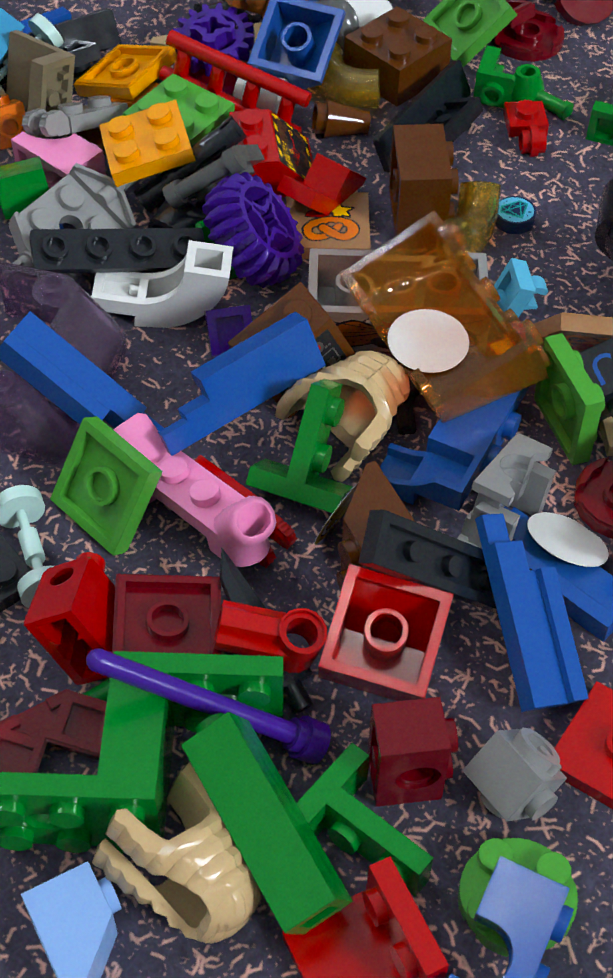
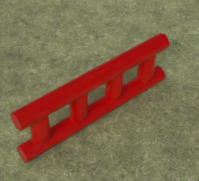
[159,30,312,133]

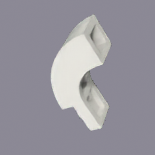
[91,240,233,328]

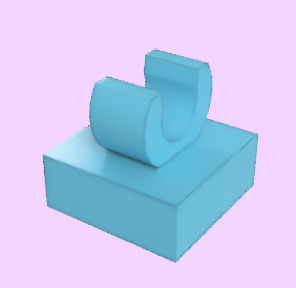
[492,258,548,321]

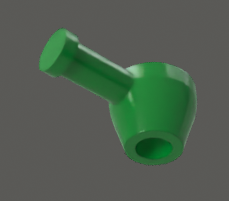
[511,64,574,121]

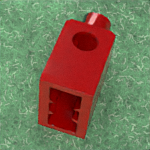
[23,552,115,685]

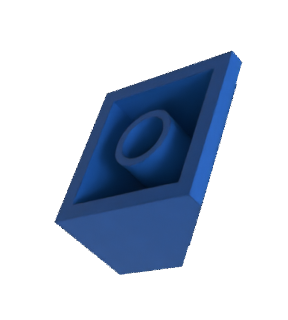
[248,0,346,89]

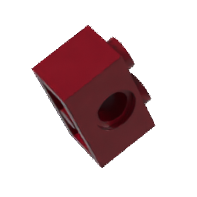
[367,697,458,807]

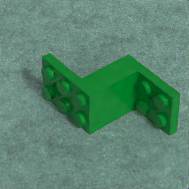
[0,651,284,854]

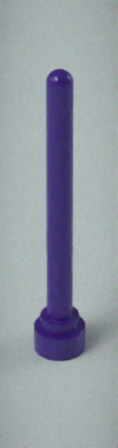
[86,648,331,765]

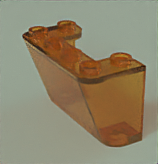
[340,211,551,424]

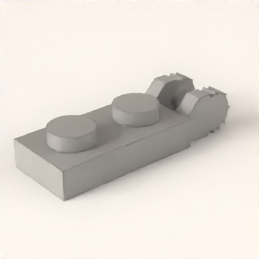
[21,95,128,137]

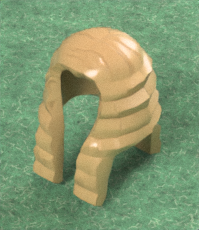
[275,351,410,482]
[92,763,262,944]

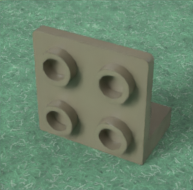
[6,30,75,139]

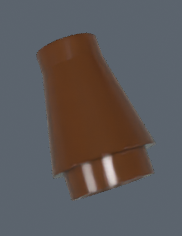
[312,99,371,139]

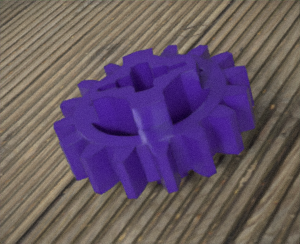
[173,3,255,76]

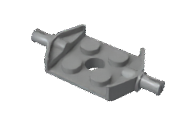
[3,163,139,285]

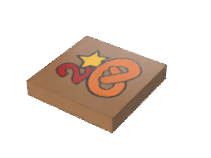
[286,193,371,259]
[520,312,613,352]

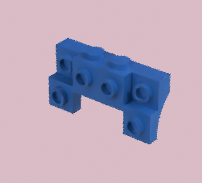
[380,352,537,511]

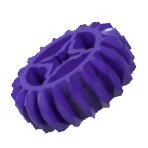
[202,171,304,288]

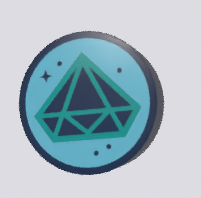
[493,196,536,234]

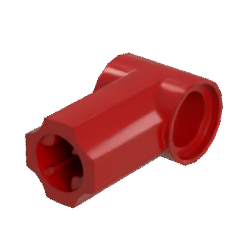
[213,600,327,673]

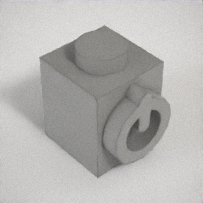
[462,727,567,822]

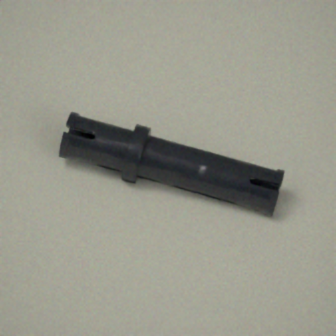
[134,115,247,213]

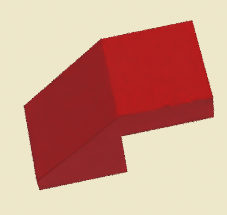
[277,153,366,215]

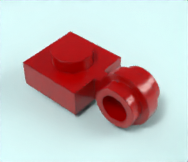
[503,100,549,157]

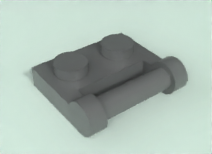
[163,144,265,209]

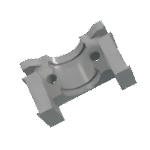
[457,432,556,549]

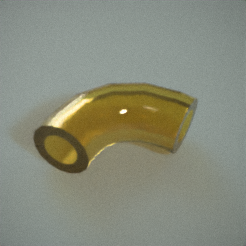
[315,43,380,109]
[433,181,501,253]

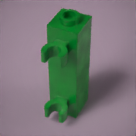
[181,712,353,935]

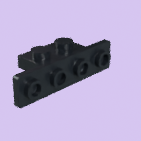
[0,8,121,85]
[373,60,484,173]
[29,228,205,274]

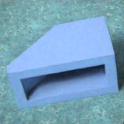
[21,861,122,978]

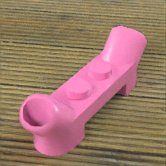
[113,413,276,567]

